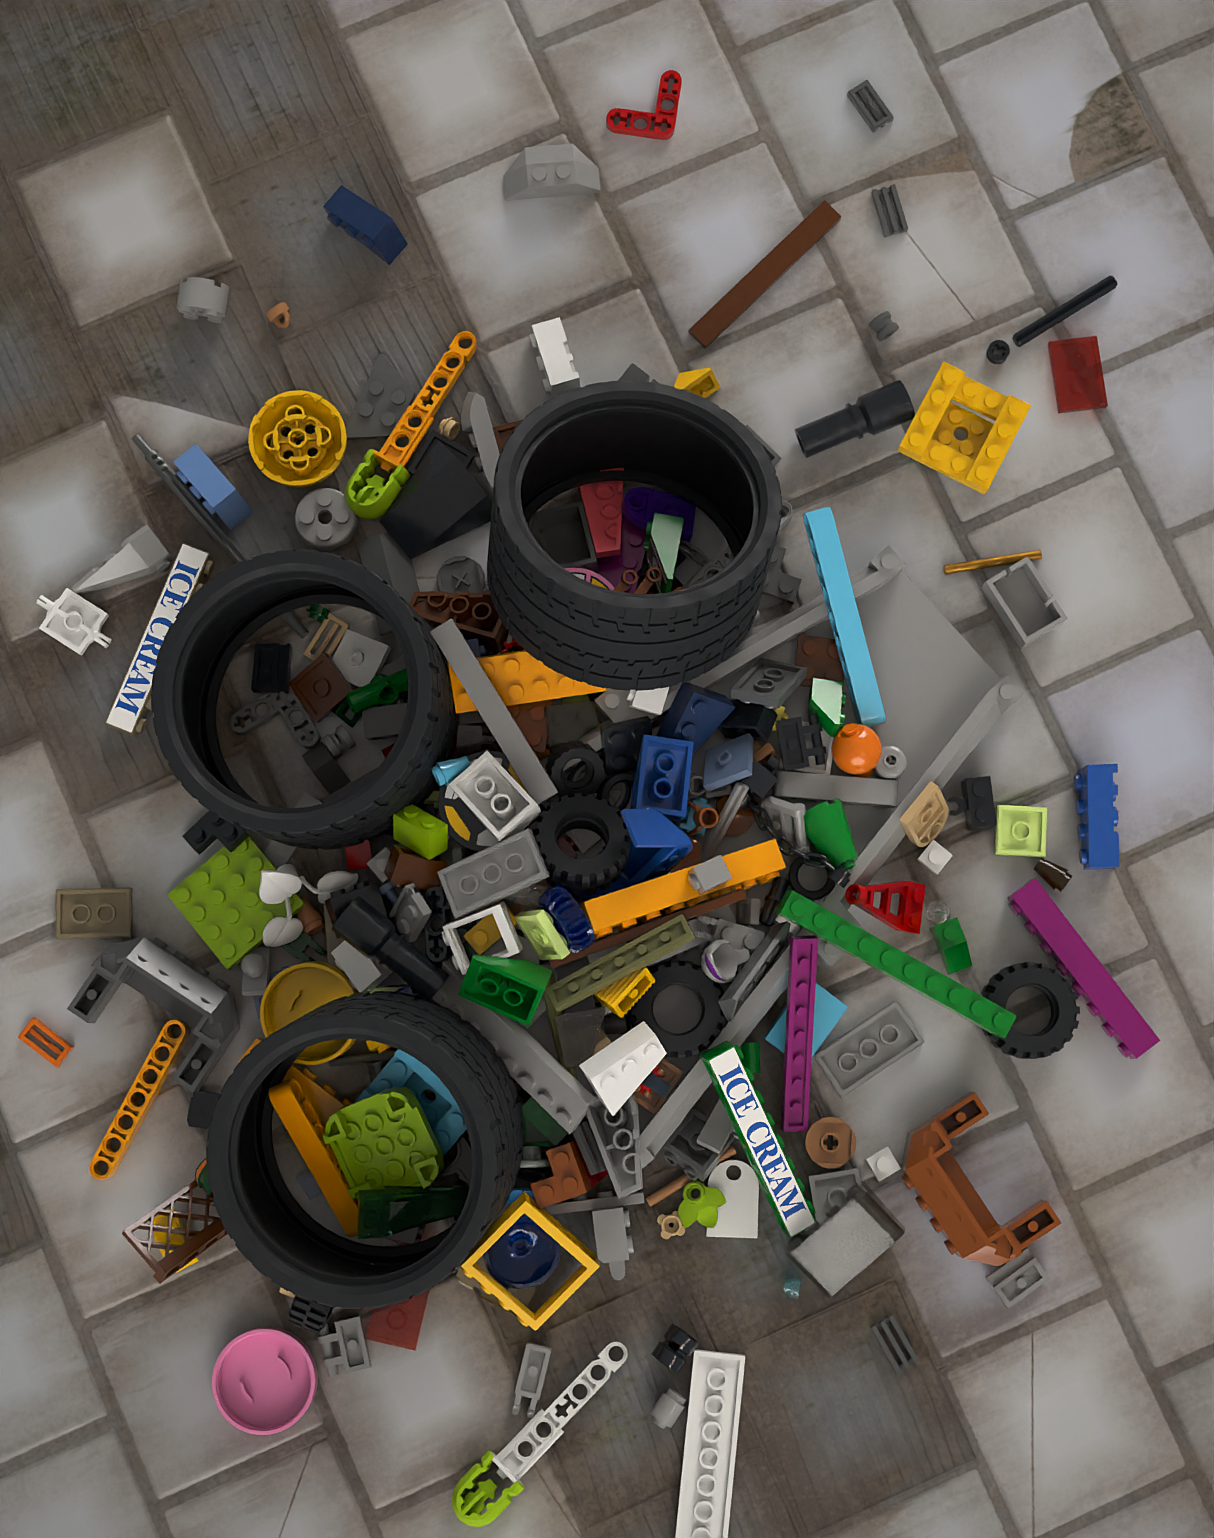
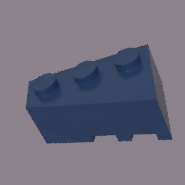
[323,185,408,265]
[656,682,736,755]

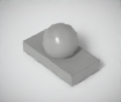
[241,947,272,996]

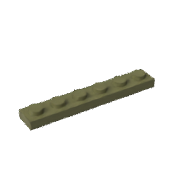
[546,914,696,1013]

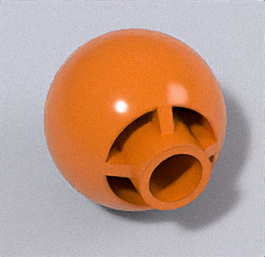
[831,723,882,778]

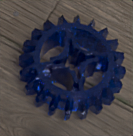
[539,885,595,953]

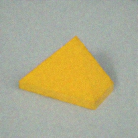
[674,367,721,398]

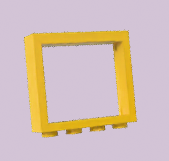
[461,1191,600,1331]

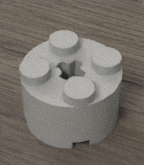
[176,277,229,323]

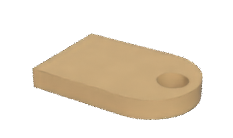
[899,781,949,847]

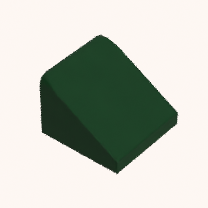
[332,699,362,728]

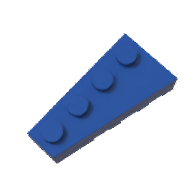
[1074,764,1119,870]

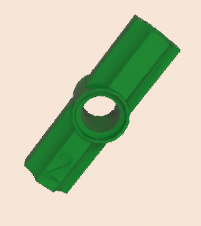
[345,668,408,714]

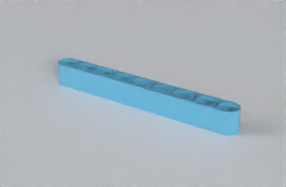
[803,506,886,727]

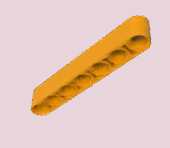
[89,1020,190,1180]
[269,1078,376,1238]

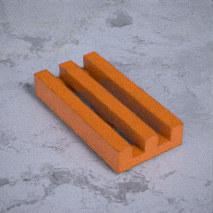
[18,1017,74,1067]

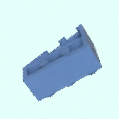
[173,444,253,530]

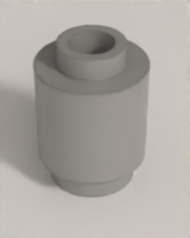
[650,1388,686,1429]

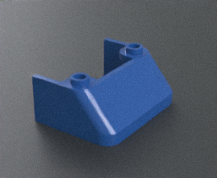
[581,808,693,899]

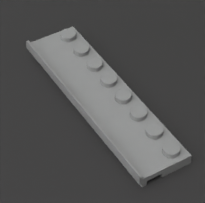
[432,957,596,1134]

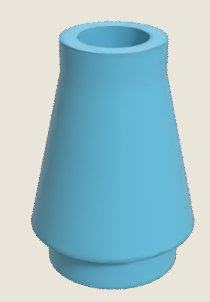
[431,756,470,786]

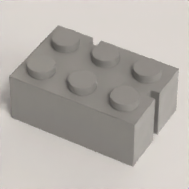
[981,556,1068,649]

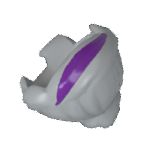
[701,939,750,983]

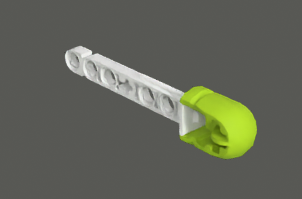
[451,1342,628,1527]

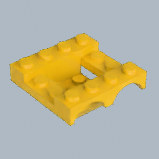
[897,361,1031,495]

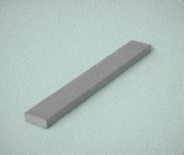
[430,618,559,805]

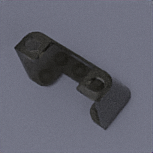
[786,1182,905,1298]

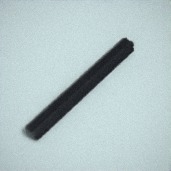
[1012,275,1118,347]

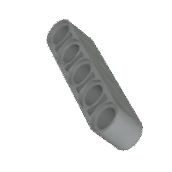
[773,771,898,808]

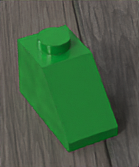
[930,917,972,975]

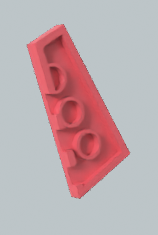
[578,468,624,558]

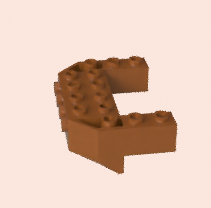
[901,1092,1061,1266]

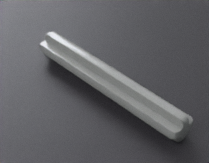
[696,782,749,865]

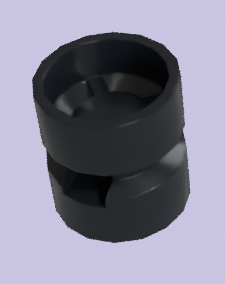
[651,1323,699,1373]

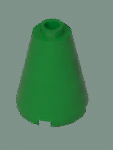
[804,798,858,871]

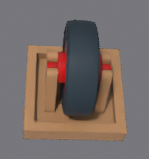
[633,1058,683,1115]

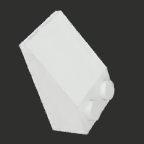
[449,751,541,842]

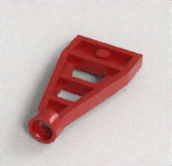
[845,881,926,934]

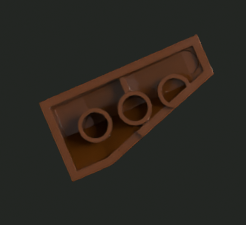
[409,590,509,652]

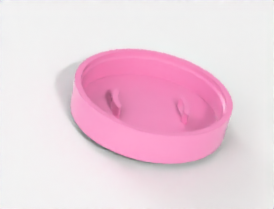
[212,1326,318,1435]

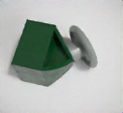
[520,1097,568,1168]

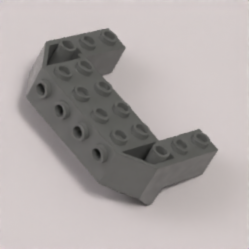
[67,937,241,1093]

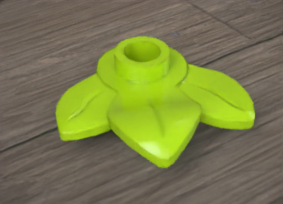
[678,1181,726,1228]

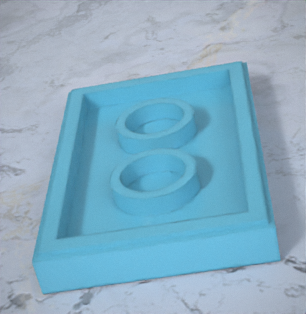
[763,983,848,1057]

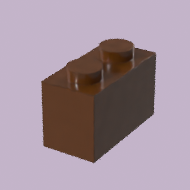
[384,845,447,893]

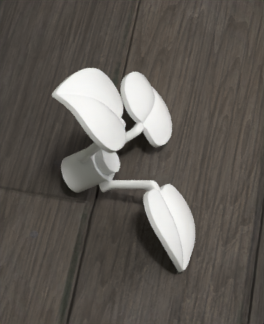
[259,864,358,947]

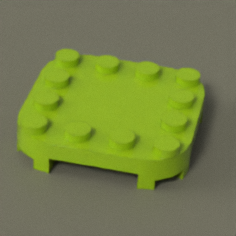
[323,1087,445,1207]

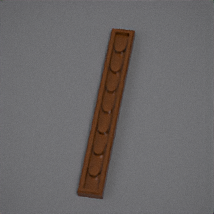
[688,200,842,349]
[549,888,747,968]

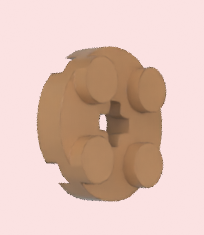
[805,1117,856,1168]

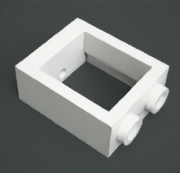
[442,901,523,975]

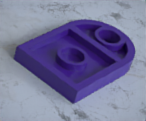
[621,487,696,542]

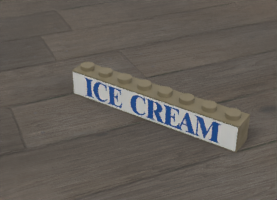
[105,542,215,737]

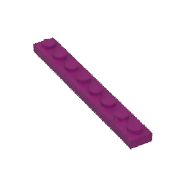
[781,935,818,1132]

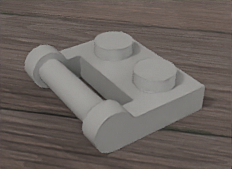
[764,796,810,854]

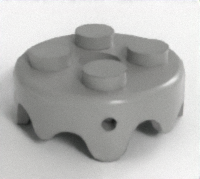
[295,488,358,552]

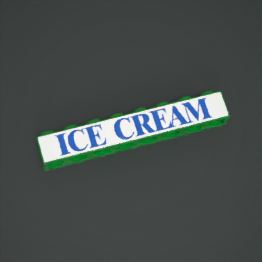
[700,1040,816,1238]

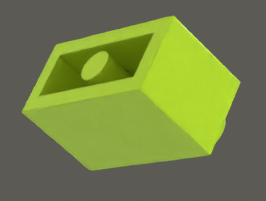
[393,804,448,860]

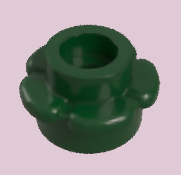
[306,605,330,623]

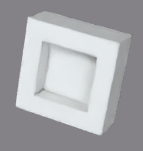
[917,840,953,875]
[865,1146,901,1182]

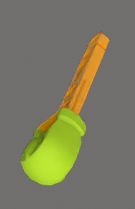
[345,331,477,520]

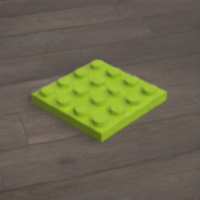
[167,836,306,971]

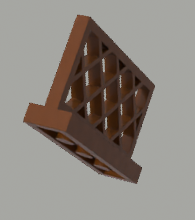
[122,1180,228,1284]

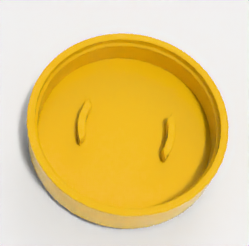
[260,961,359,1065]

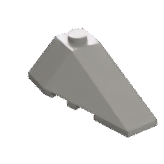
[71,524,173,596]
[586,1094,643,1199]

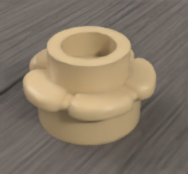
[438,417,460,440]

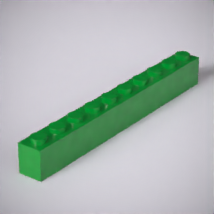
[775,890,1017,1038]

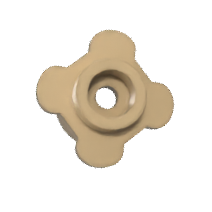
[657,1211,685,1239]

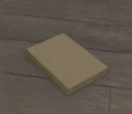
[55,888,132,940]

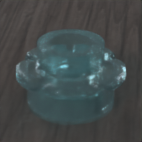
[783,1274,801,1300]

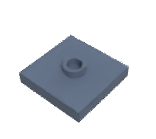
[703,733,753,792]

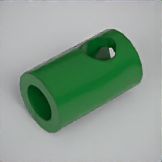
[741,1042,761,1073]

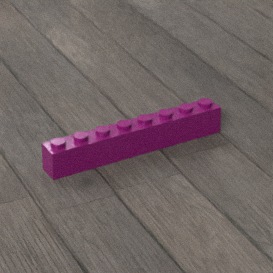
[1007,878,1160,1059]

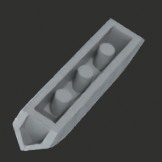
[461,392,500,501]

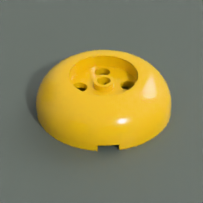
[248,390,347,488]

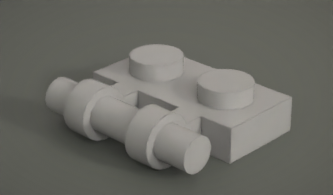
[318,1315,371,1377]

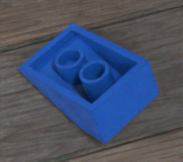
[630,735,694,822]

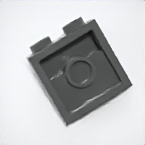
[663,1108,734,1182]

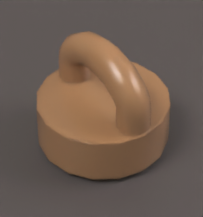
[266,302,291,329]

